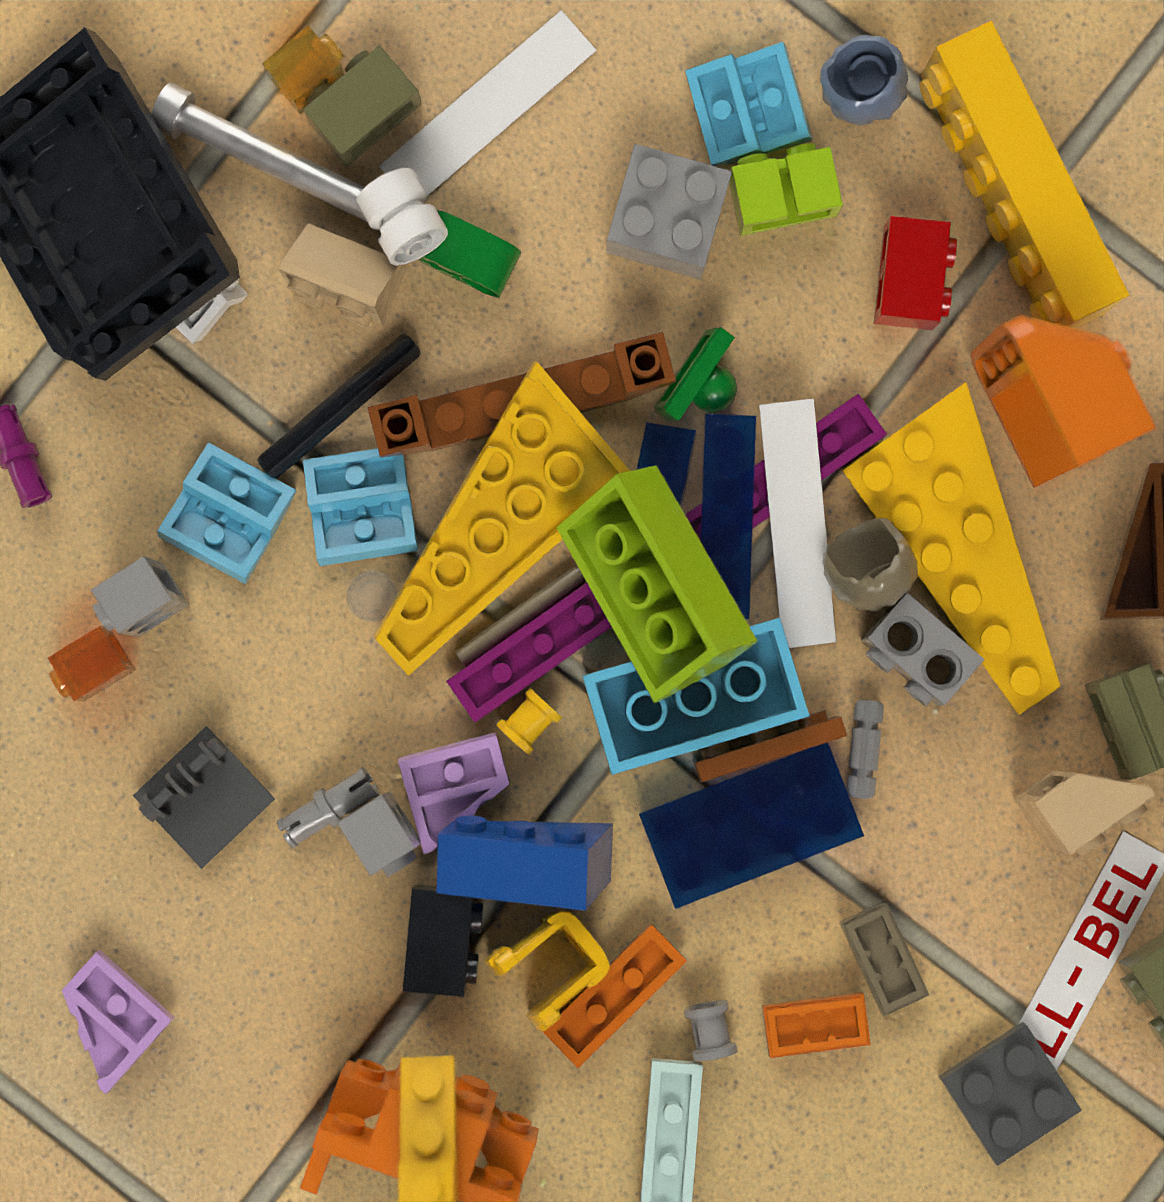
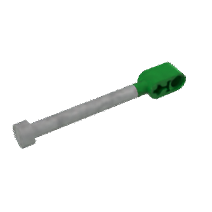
[151,82,522,298]

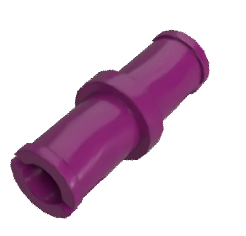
[0,404,53,508]

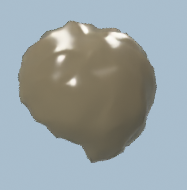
[822,517,918,612]

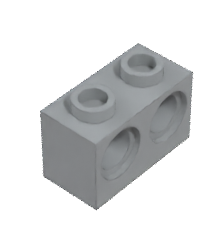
[91,556,189,637]
[861,593,984,707]
[338,791,420,877]

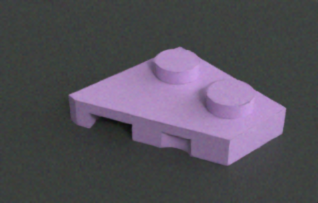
[62,950,175,1094]

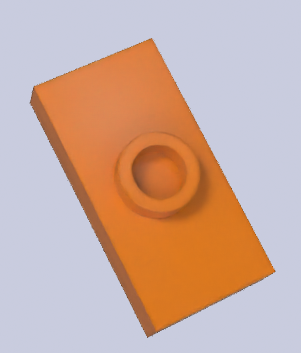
[762,992,871,1058]

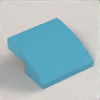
[685,42,813,166]
[157,442,296,584]
[303,448,418,566]

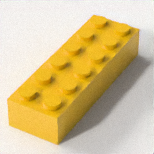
[919,20,1130,328]

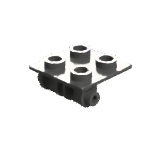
[133,726,275,869]

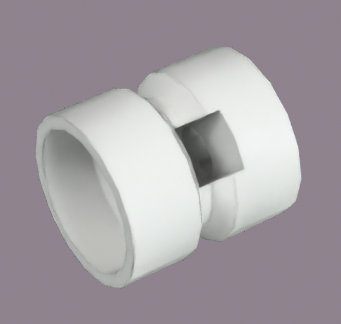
[356,168,448,265]

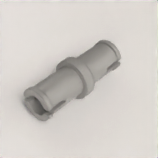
[277,767,380,848]

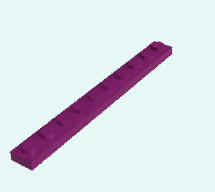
[446,394,887,723]

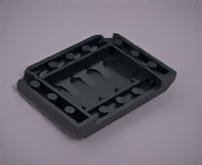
[0,27,240,381]

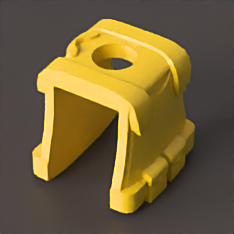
[484,910,610,1032]

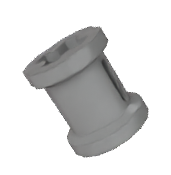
[684,1000,738,1061]

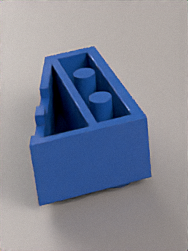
[436,815,613,911]

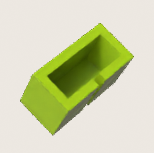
[729,143,843,236]

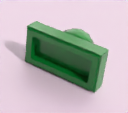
[654,327,737,421]

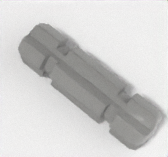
[846,700,884,799]

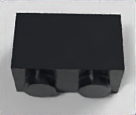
[402,885,484,997]

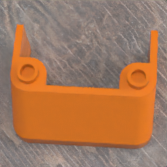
[971,315,1156,488]

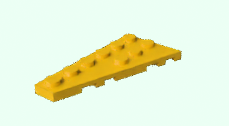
[374,361,630,676]
[842,382,1061,715]

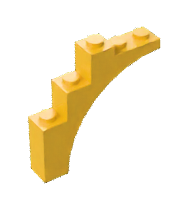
[398,1056,459,1202]

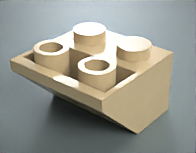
[278,224,405,327]
[1014,770,1156,856]

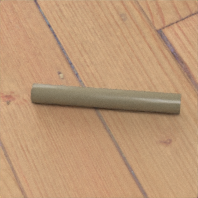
[454,564,586,667]

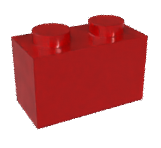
[874,216,957,330]

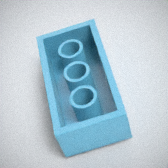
[583,618,809,775]

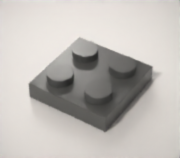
[938,1022,1082,1166]

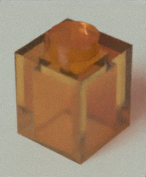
[48,626,136,701]

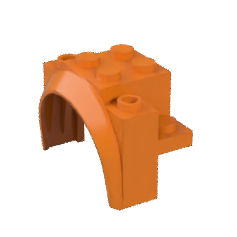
[299,1059,539,1202]

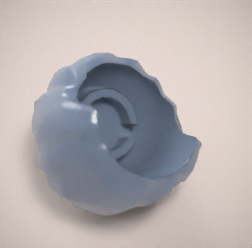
[820,35,908,126]

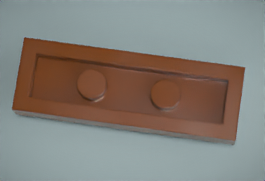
[693,710,847,782]

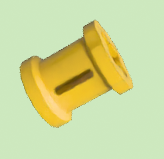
[496,688,563,755]

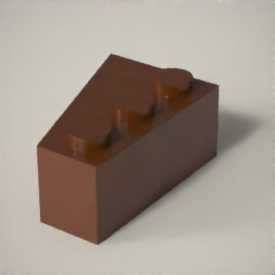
[1100,463,1164,621]

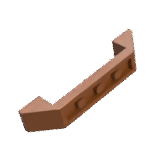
[367,332,676,458]

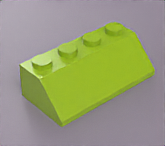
[556,465,758,703]

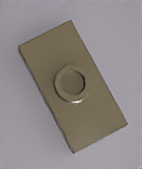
[839,901,929,1016]

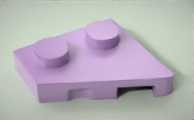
[398,732,509,854]

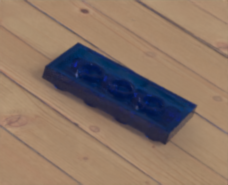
[638,742,864,909]

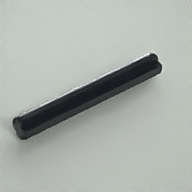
[257,334,421,479]

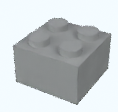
[606,144,732,280]

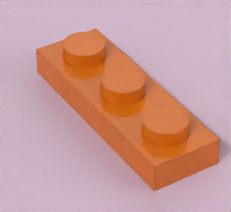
[543,923,687,1068]

